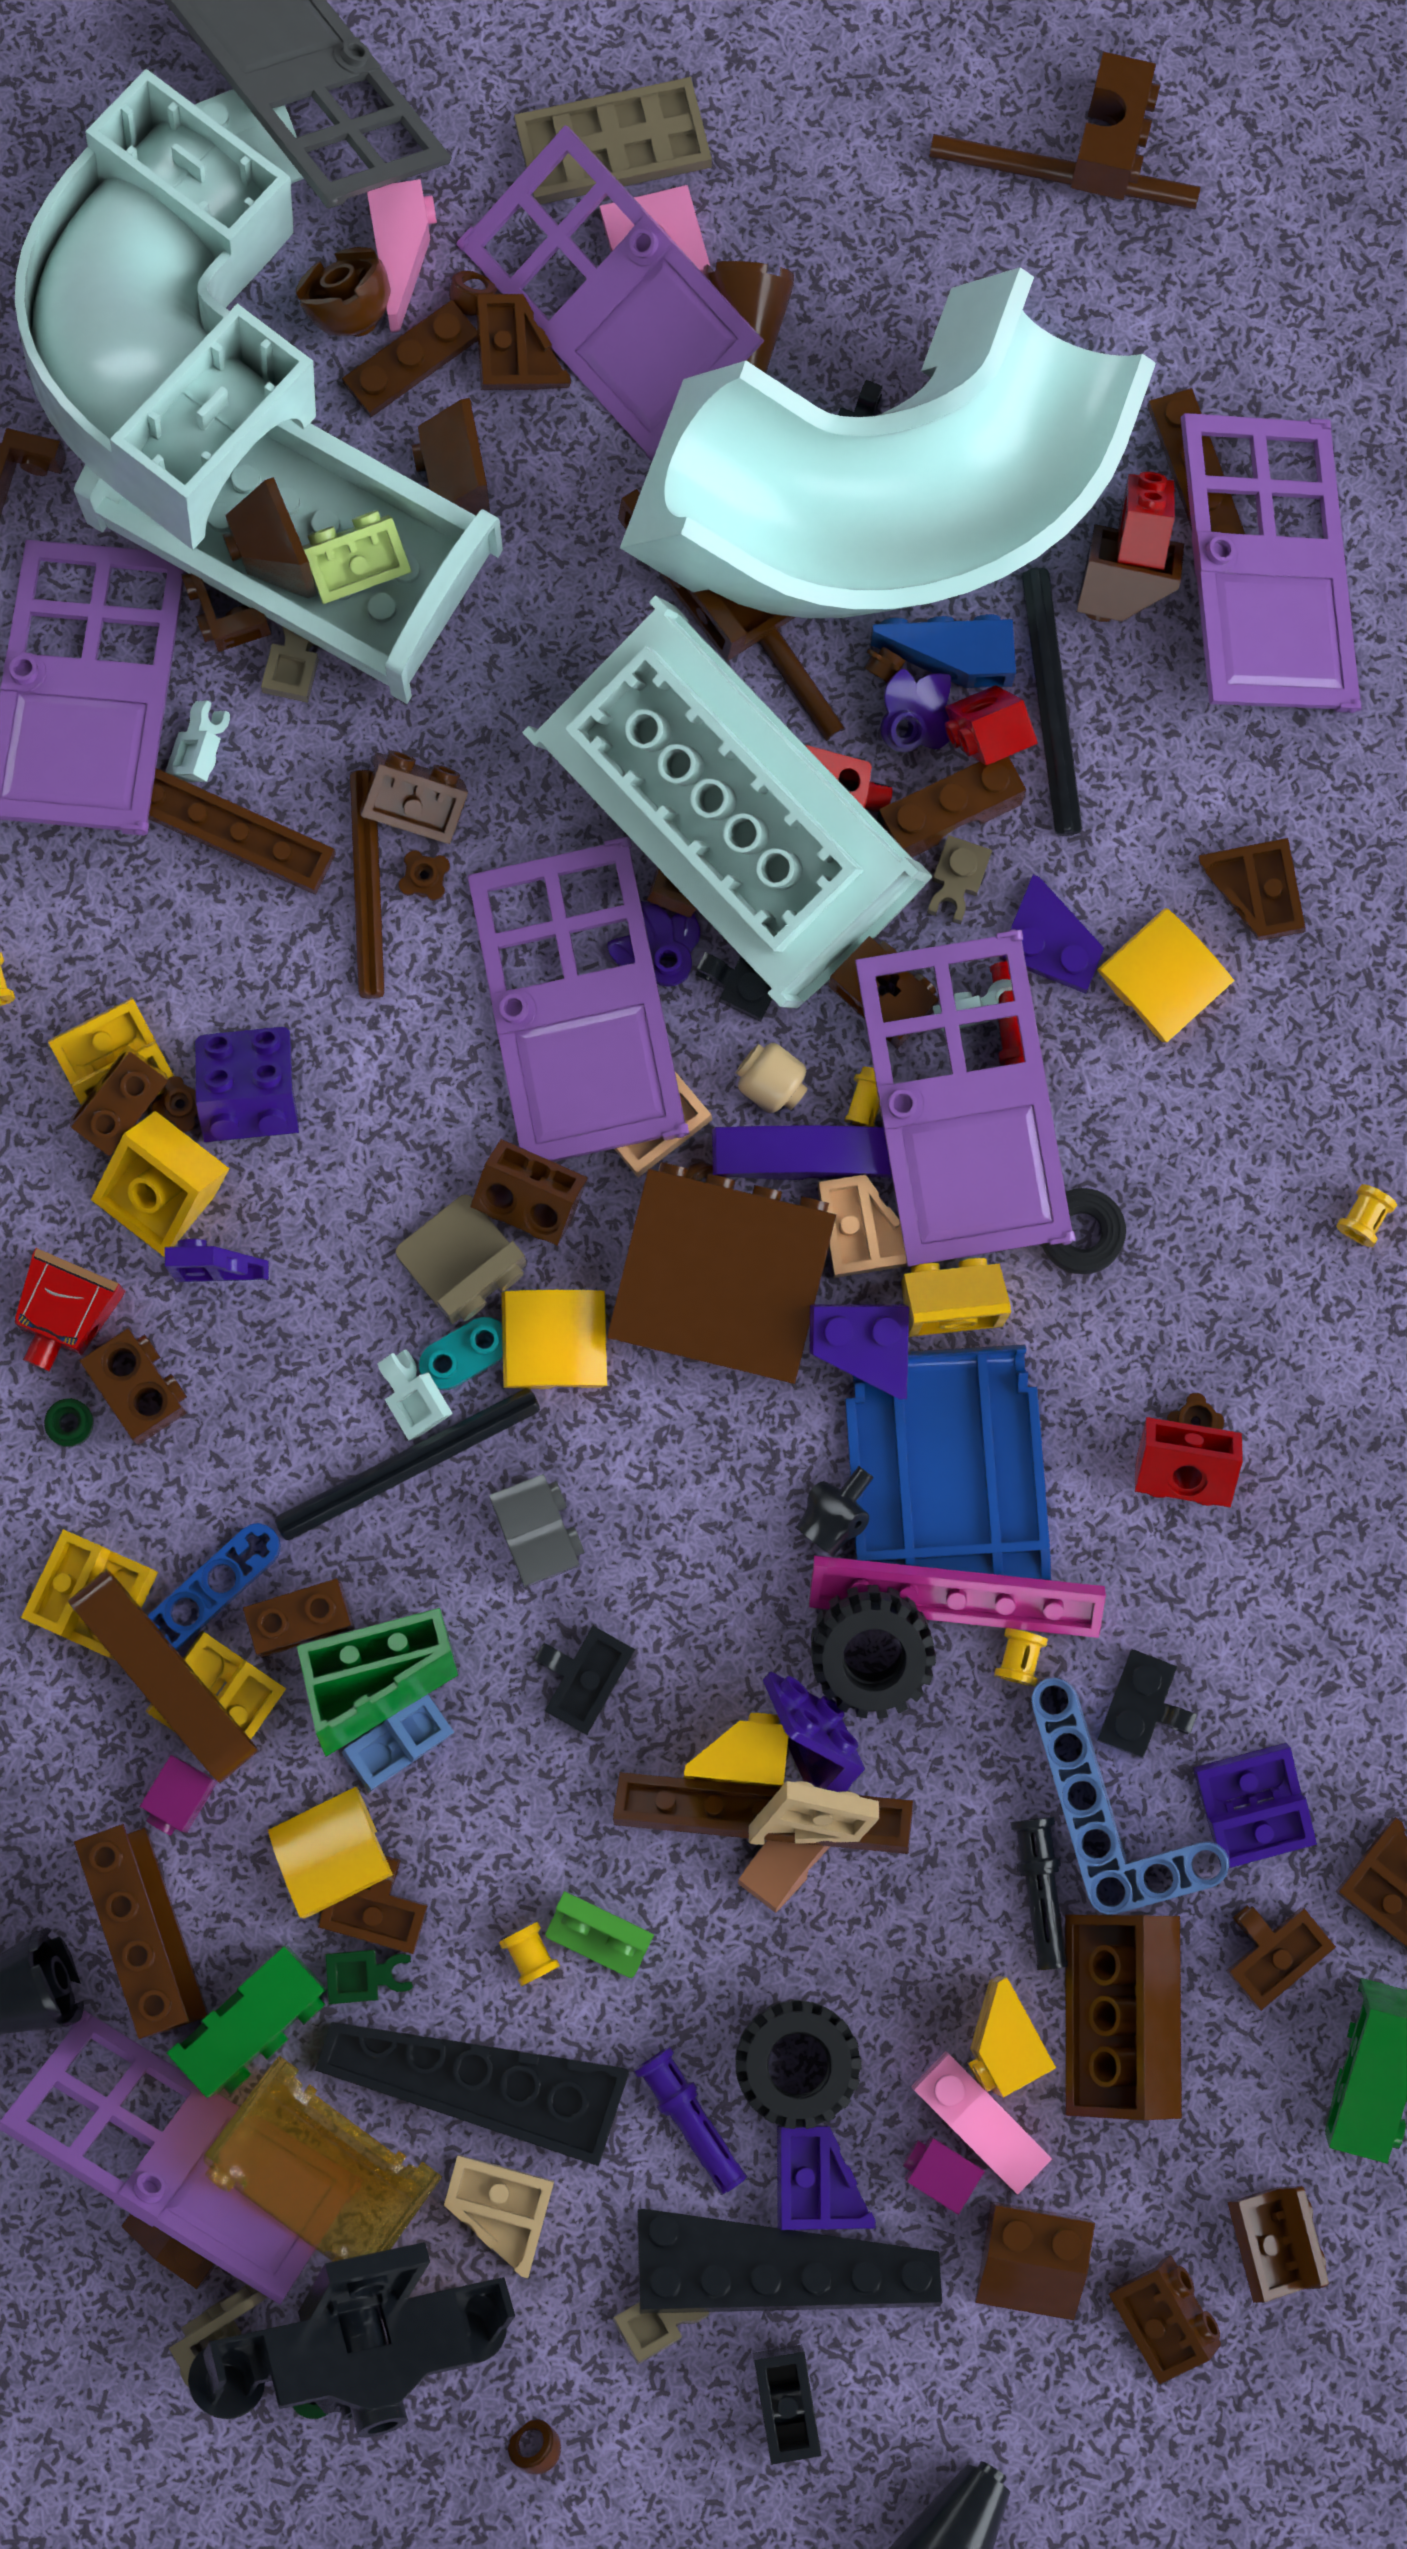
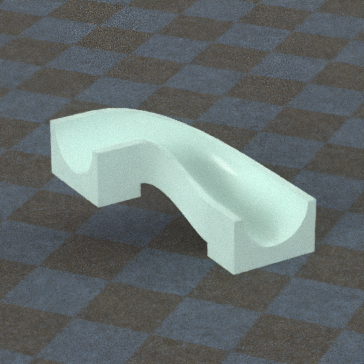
[15,69,316,550]
[620,268,1156,618]

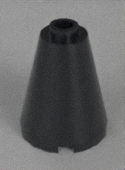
[0,1927,84,2034]
[888,2461,1010,2549]

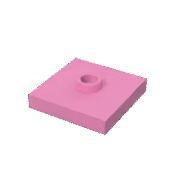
[600,185,710,273]

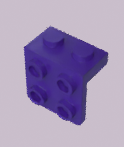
[195,1027,299,1142]
[763,1672,865,1792]

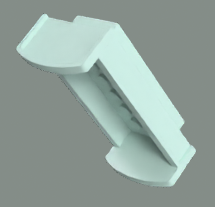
[74,419,503,704]
[522,595,932,1008]

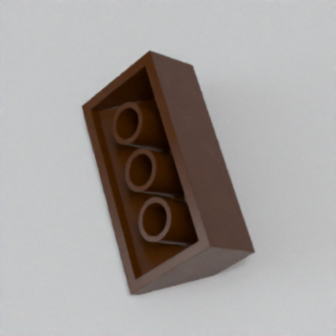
[1065,1914,1182,2120]

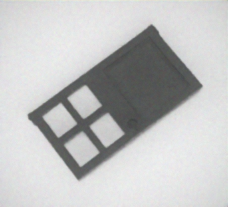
[164,0,452,209]

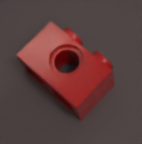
[1118,472,1175,570]
[944,685,1038,766]
[1135,1417,1243,1508]

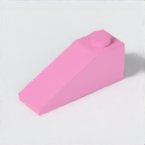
[367,179,437,333]
[911,2051,1052,2195]

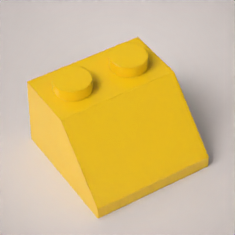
[91,1111,230,1257]
[901,1258,1011,1337]
[683,1713,788,1788]
[968,1976,1056,2098]

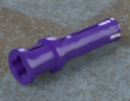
[633,2046,748,2195]

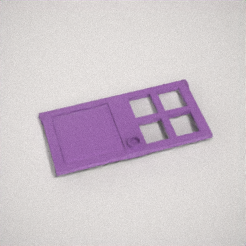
[456,125,764,461]
[1181,413,1362,713]
[0,540,186,836]
[468,837,690,1162]
[855,929,1076,1267]
[0,2010,361,2305]

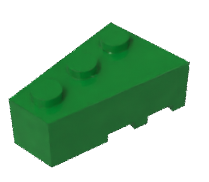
[297,1608,458,1757]
[166,1946,328,2098]
[1325,1978,1407,2164]

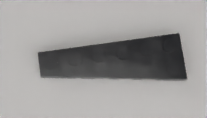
[315,2022,630,2166]
[637,2209,942,2314]

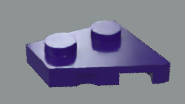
[998,874,1104,994]
[165,1239,269,1282]
[809,1304,909,1399]
[777,2125,876,2230]

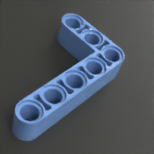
[1031,1678,1230,1915]

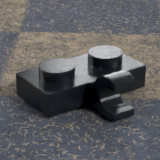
[534,1625,635,1736]
[1097,1649,1197,1759]

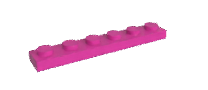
[809,1555,1106,1638]

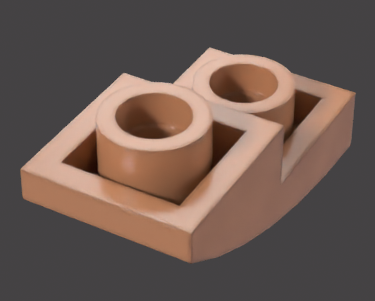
[738,1840,830,1913]

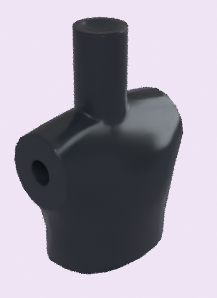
[795,1466,874,1557]

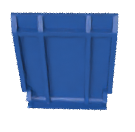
[845,1344,1051,1580]

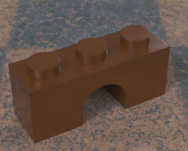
[1070,51,1160,200]
[877,756,1026,857]

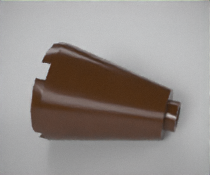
[703,261,794,373]

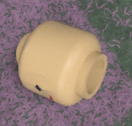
[735,1043,808,1113]

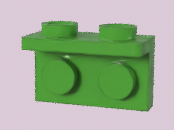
[545,1891,654,1978]

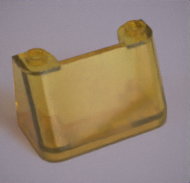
[203,2056,443,2262]

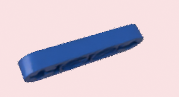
[147,1523,281,1651]

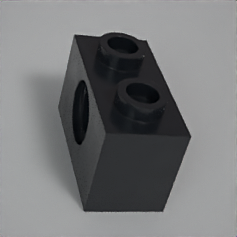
[753,2344,822,2465]

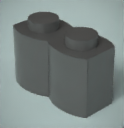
[489,1474,584,1588]

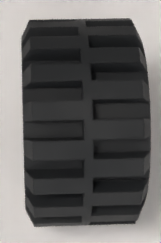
[810,1585,936,1719]
[735,2000,862,2129]

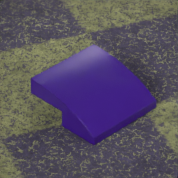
[1193,1743,1317,1868]

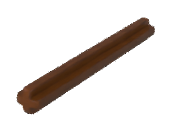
[350,770,385,999]

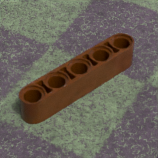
[68,1568,259,1784]

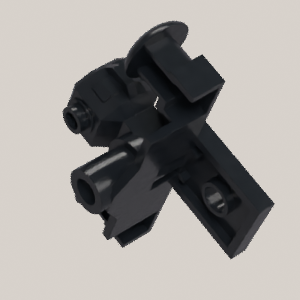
[188,2242,515,2438]

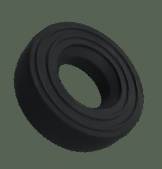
[1041,1188,1126,1274]

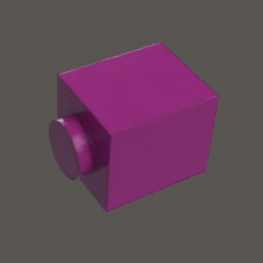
[139,1755,218,1836]
[902,2136,985,2215]

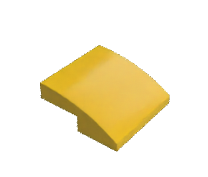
[1097,908,1235,1043]
[48,997,174,1104]
[501,1290,607,1389]
[21,1529,158,1661]
[146,1631,286,1739]
[268,1787,393,1919]

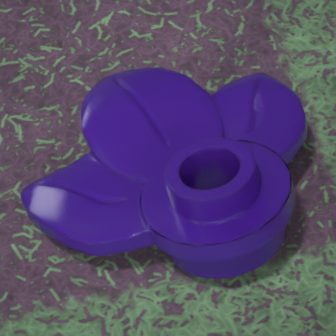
[880,668,951,752]
[607,901,700,987]

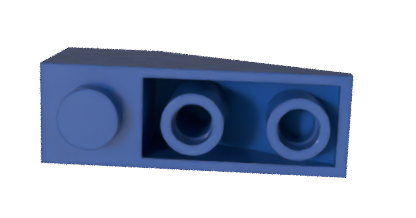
[870,614,1016,688]

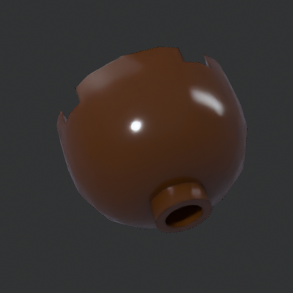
[296,247,391,337]

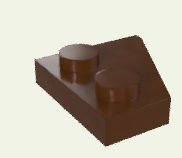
[475,294,571,390]
[1198,838,1306,941]

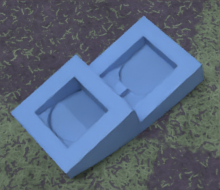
[341,1694,454,1793]

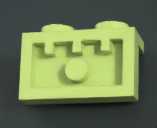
[303,510,412,604]

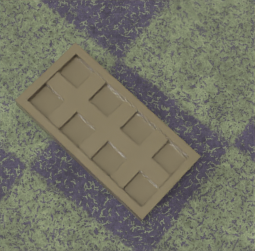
[514,77,712,205]

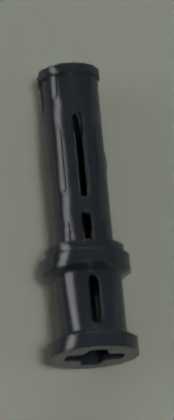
[1010,1817,1068,1970]

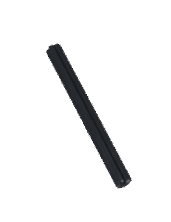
[1022,567,1083,836]
[275,1388,540,1540]

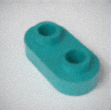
[419,1317,503,1391]

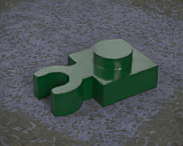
[325,1949,413,2004]

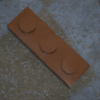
[342,300,478,418]

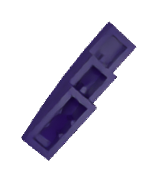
[712,1125,892,1180]

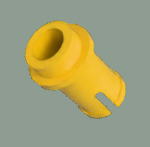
[844,1066,880,1127]

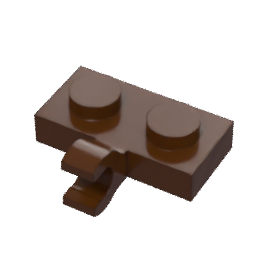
[318,1855,428,1954]
[1226,1905,1336,2011]

